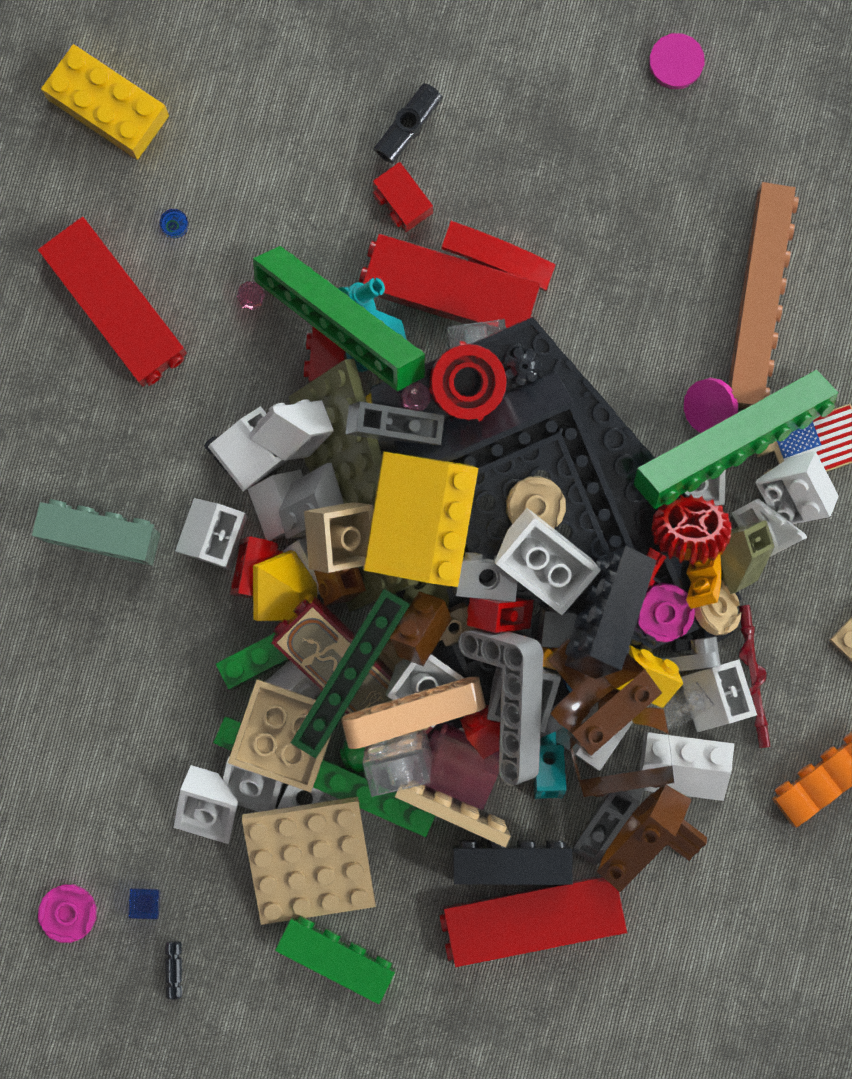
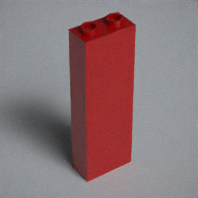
[38,216,187,387]
[359,234,541,333]
[439,875,627,967]

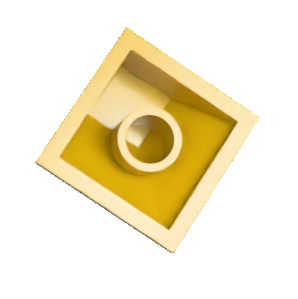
[253,550,317,621]

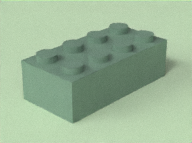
[32,499,161,566]

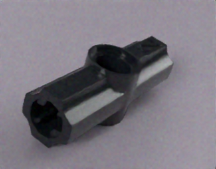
[374,83,443,164]

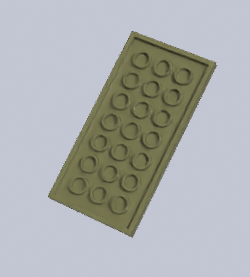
[289,359,419,612]

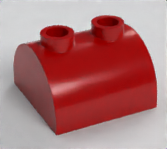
[230,536,283,599]

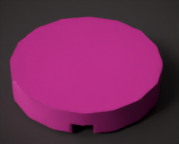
[649,33,705,89]
[683,378,738,433]
[637,583,695,642]
[38,884,97,943]

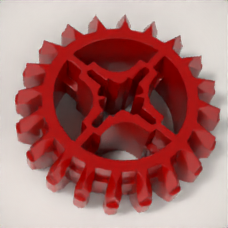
[651,493,732,565]

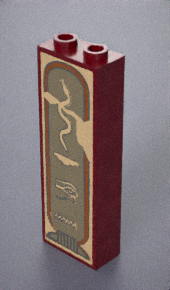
[272,596,437,763]

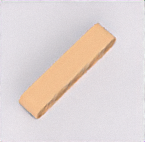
[341,677,486,749]

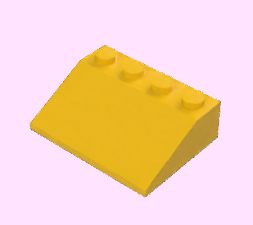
[363,451,478,587]

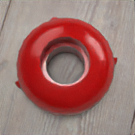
[429,341,507,422]

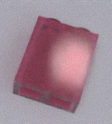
[418,723,500,810]

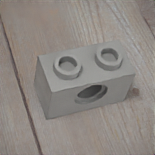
[453,552,518,602]

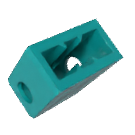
[534,731,566,799]

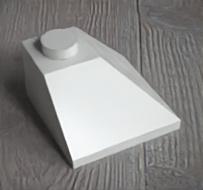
[174,765,238,844]

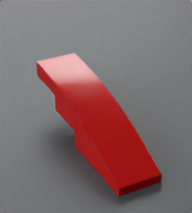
[441,220,556,291]

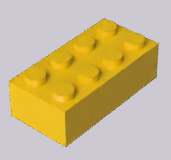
[41,44,169,160]

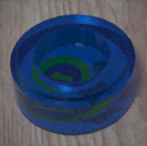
[160,209,189,238]

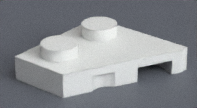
[732,499,807,557]

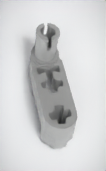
[660,636,721,671]

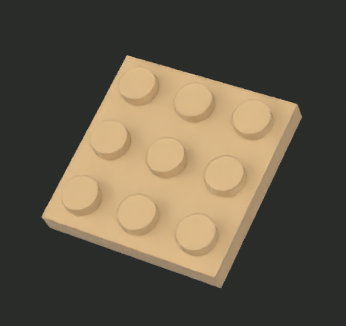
[228,679,331,792]

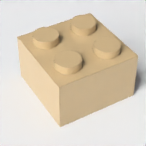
[304,502,373,573]

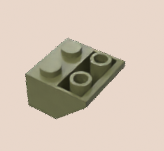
[720,520,775,594]

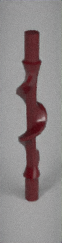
[738,605,771,748]

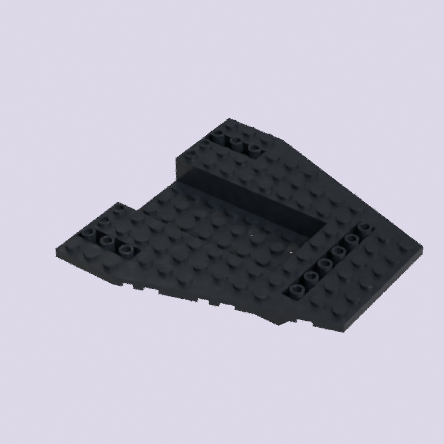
[370,317,742,739]

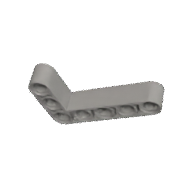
[458,628,543,786]

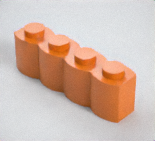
[772,732,852,828]

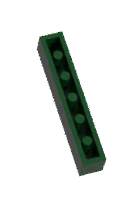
[291,588,411,759]

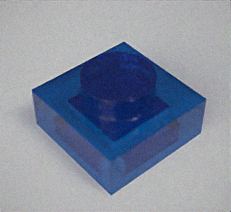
[129,888,160,919]

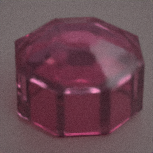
[237,281,265,310]
[401,383,431,412]

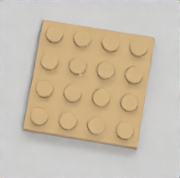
[395,778,511,847]
[242,797,376,925]

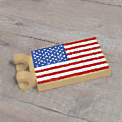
[757,404,852,474]

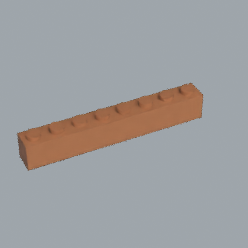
[728,182,799,409]

